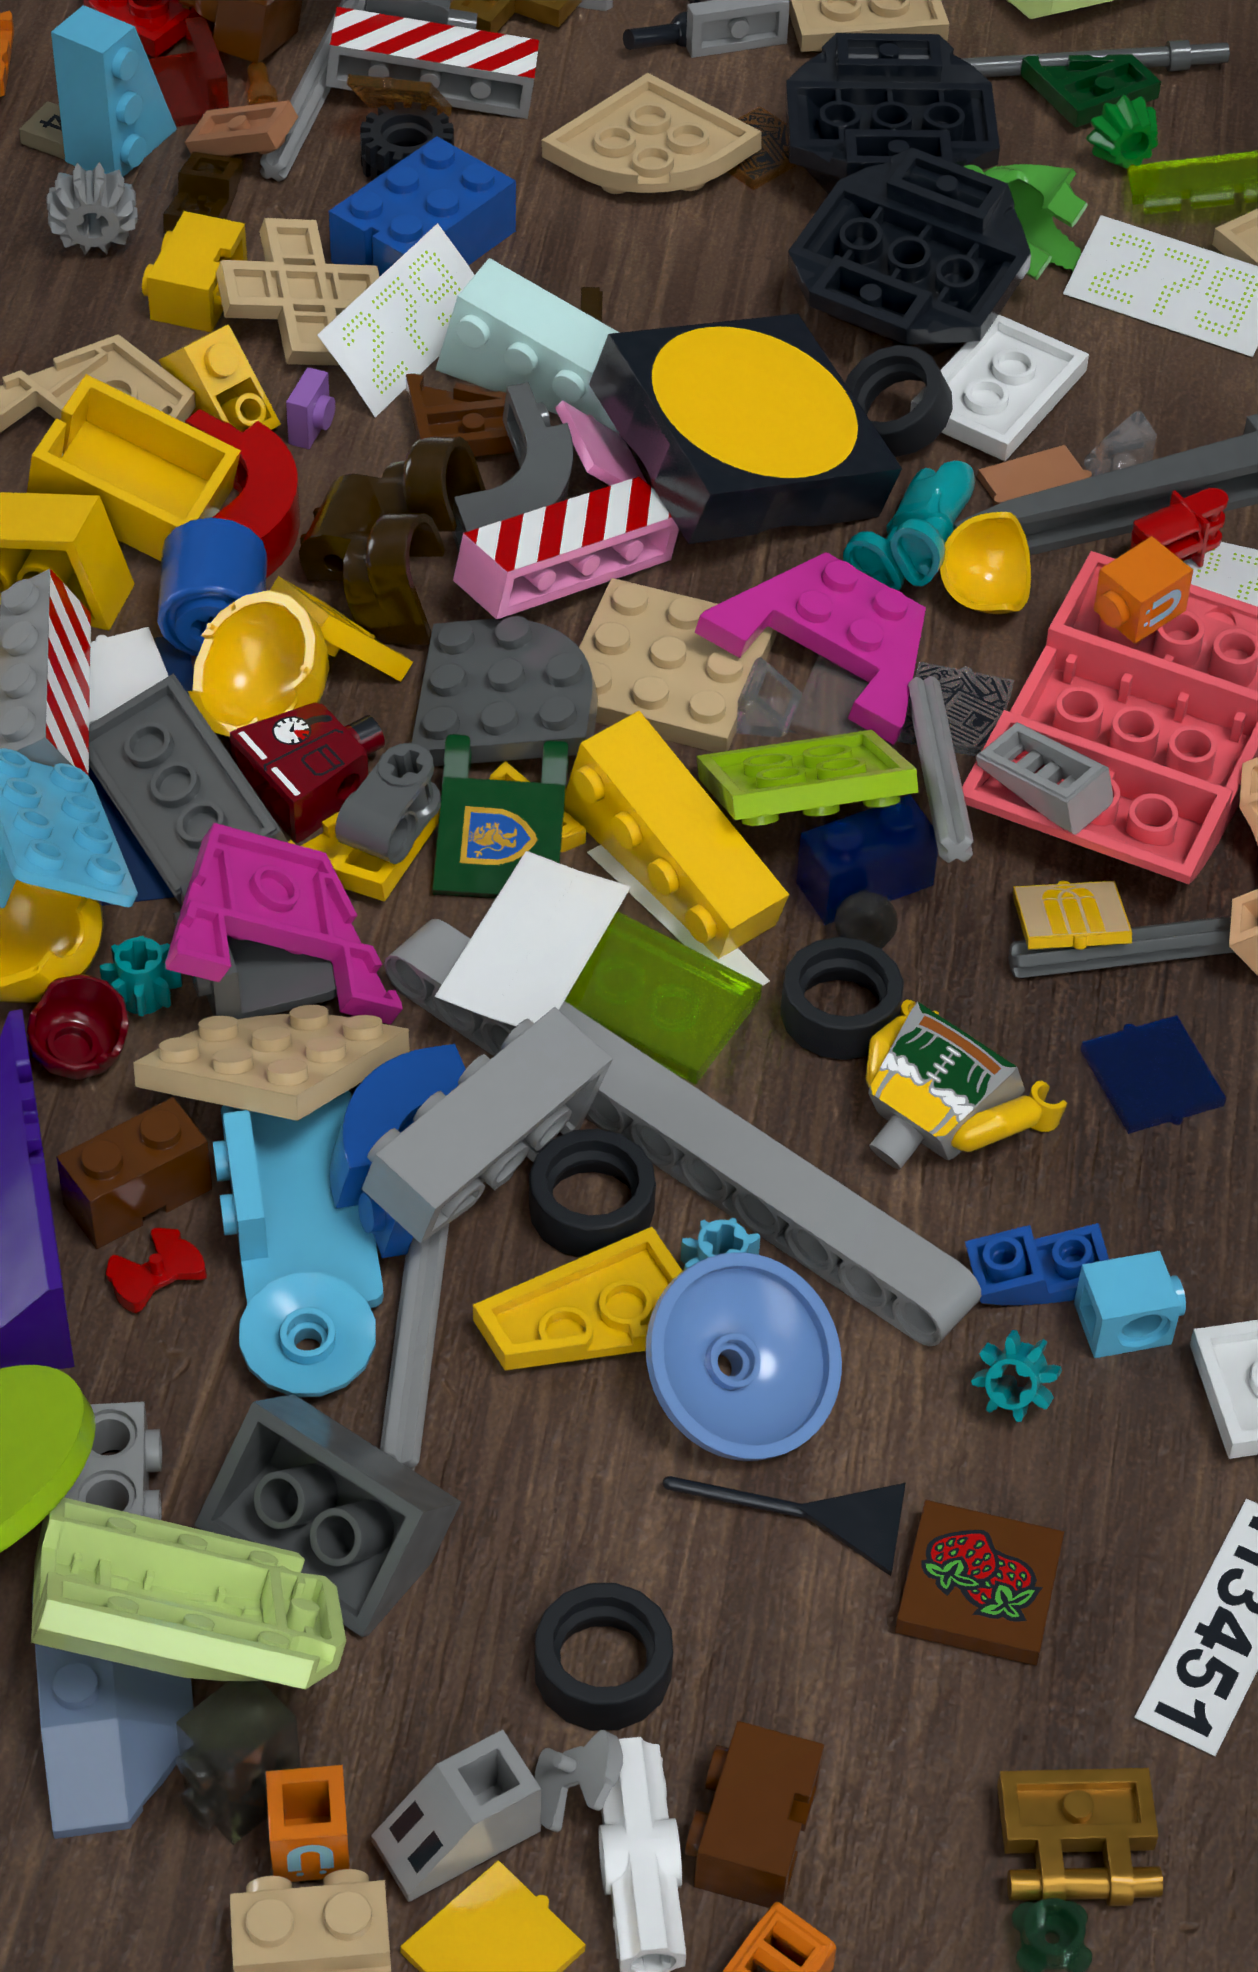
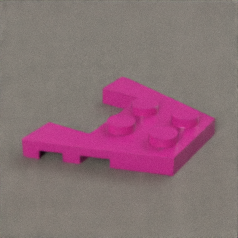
[694,552,926,745]
[165,823,403,1025]

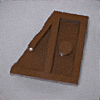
[406,373,514,457]

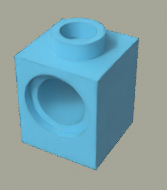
[1074,1251,1186,1358]

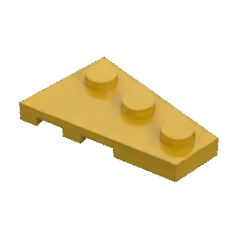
[473,1227,682,1371]

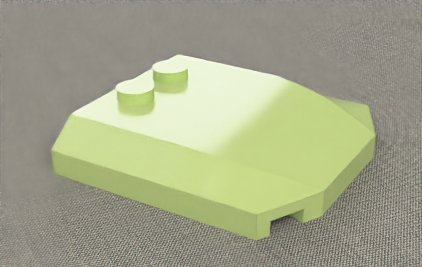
[31,1497,346,1690]

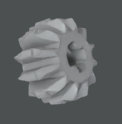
[46,162,138,255]

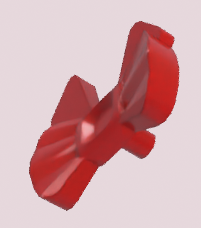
[106,1228,207,1313]

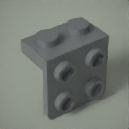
[173,883,337,1019]

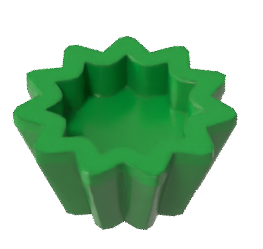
[1086,95,1158,169]

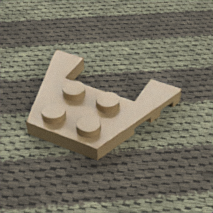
[0,334,196,433]

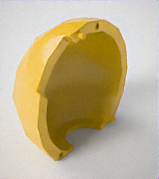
[188,590,329,737]
[0,880,104,1003]

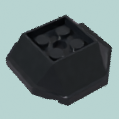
[785,33,1000,194]
[788,147,1031,357]

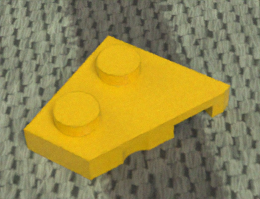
[269,576,413,682]

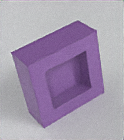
[286,367,335,449]

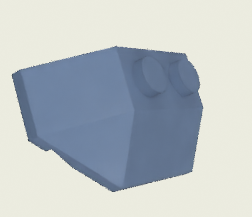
[32,1579,197,1839]

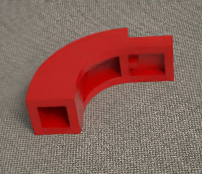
[185,409,300,579]

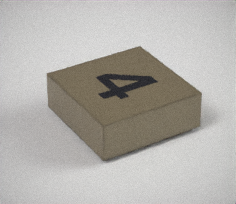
[19,101,65,159]

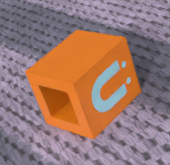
[1094,536,1193,644]
[266,1765,350,1882]

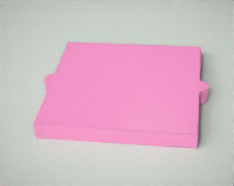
[555,400,647,486]

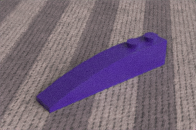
[0,1009,75,1369]

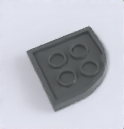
[411,616,598,766]

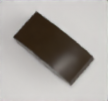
[163,152,243,233]

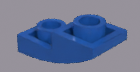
[965,1223,1109,1305]

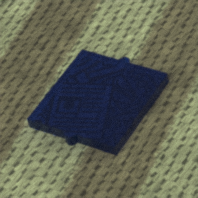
[1081,1015,1226,1134]

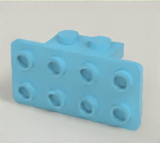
[0,748,138,908]
[212,1091,384,1308]

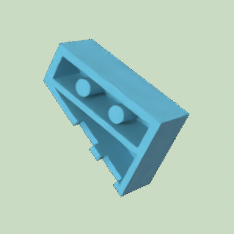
[51,5,177,177]

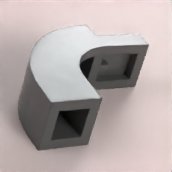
[451,382,573,552]

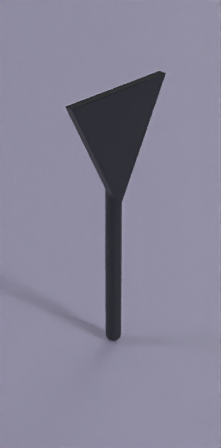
[662,1476,906,1576]

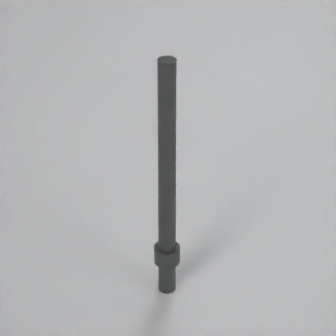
[961,40,1230,77]

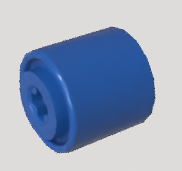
[157,518,267,656]

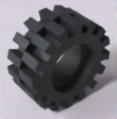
[360,102,454,181]

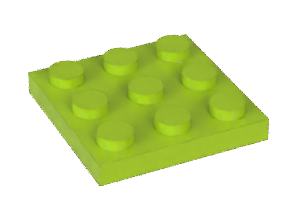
[696,730,918,826]

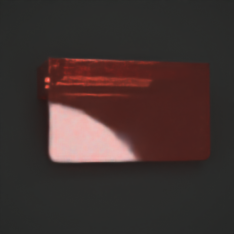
[149,16,229,127]

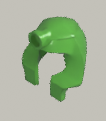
[964,164,1088,281]

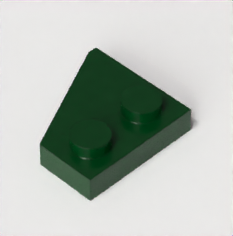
[1021,54,1161,128]

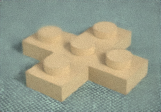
[216,218,379,366]

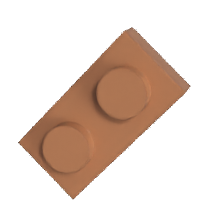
[185,100,298,157]

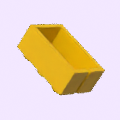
[27,374,241,561]

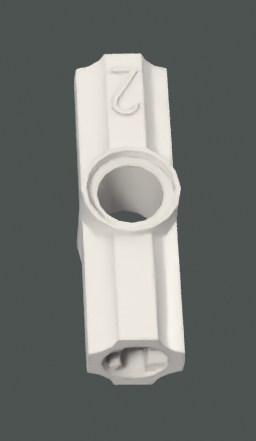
[599,1737,686,1972]

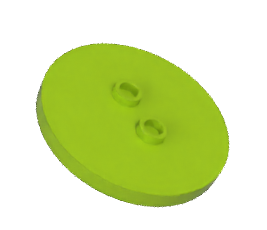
[0,1365,96,1553]

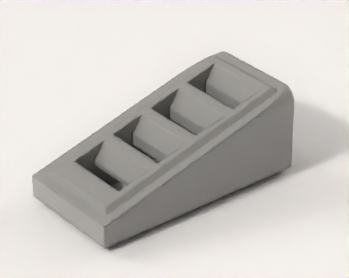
[976,722,1113,834]

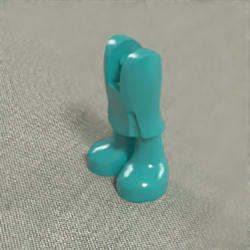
[843,461,975,590]

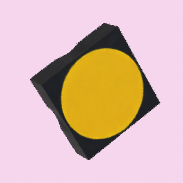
[589,313,902,544]

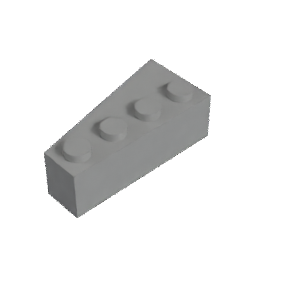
[362,1007,613,1243]

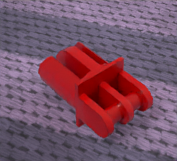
[1129,488,1229,567]

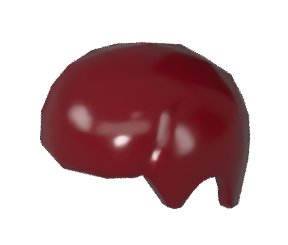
[26,974,129,1081]

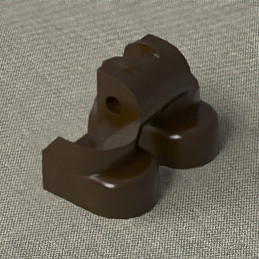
[299,437,486,645]

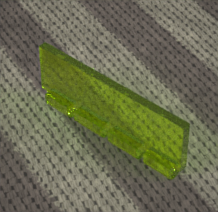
[1127,151,1258,215]

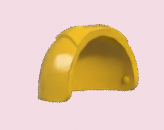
[940,512,1031,614]

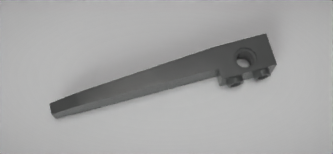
[954,414,1258,555]

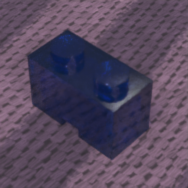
[796,794,938,925]

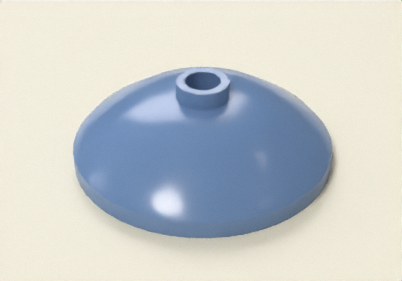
[646,1252,842,1461]

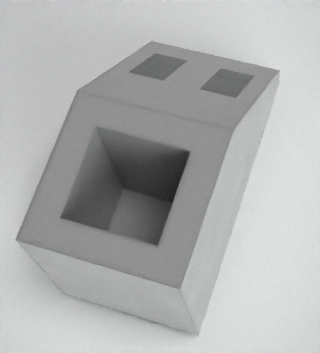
[371,1729,541,1902]

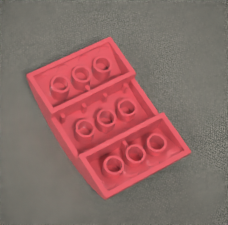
[962,551,1258,885]

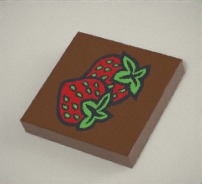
[895,1500,1065,1666]

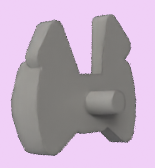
[535,1730,623,1833]

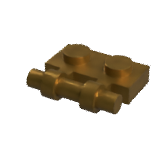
[997,1768,1163,1908]

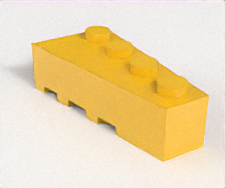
[0,492,135,631]
[564,710,789,959]

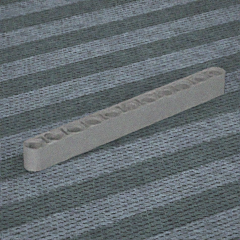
[384,919,982,1346]

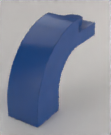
[329,1044,466,1258]

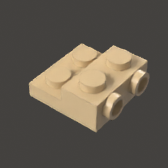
[230,1869,391,1972]

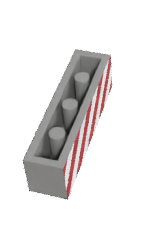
[325,6,539,119]
[0,569,91,775]

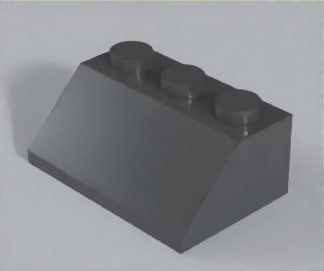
[194,1394,461,1637]

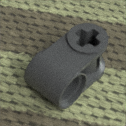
[335,743,441,864]

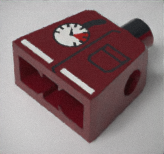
[230,703,385,844]

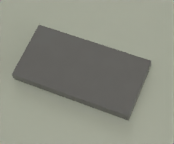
[89,673,287,907]

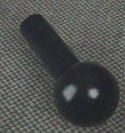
[623,11,687,50]

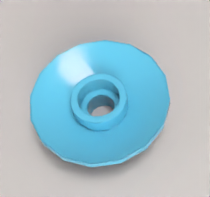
[239,1272,376,1397]

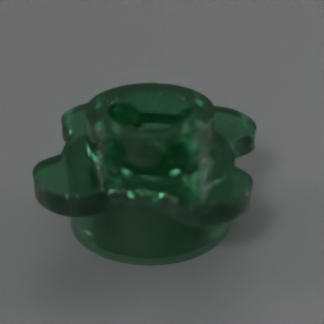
[1012,1898,1092,1972]

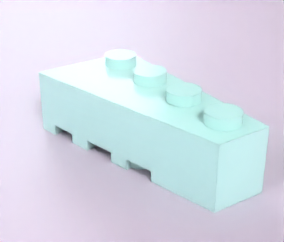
[435,258,620,434]

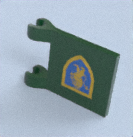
[433,734,569,899]

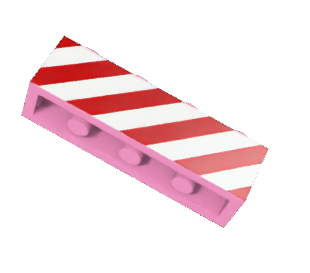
[453,477,679,619]

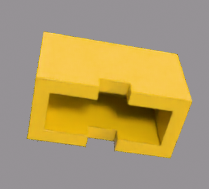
[142,211,247,332]

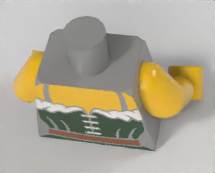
[866,999,1067,1170]

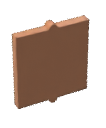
[977,445,1092,506]

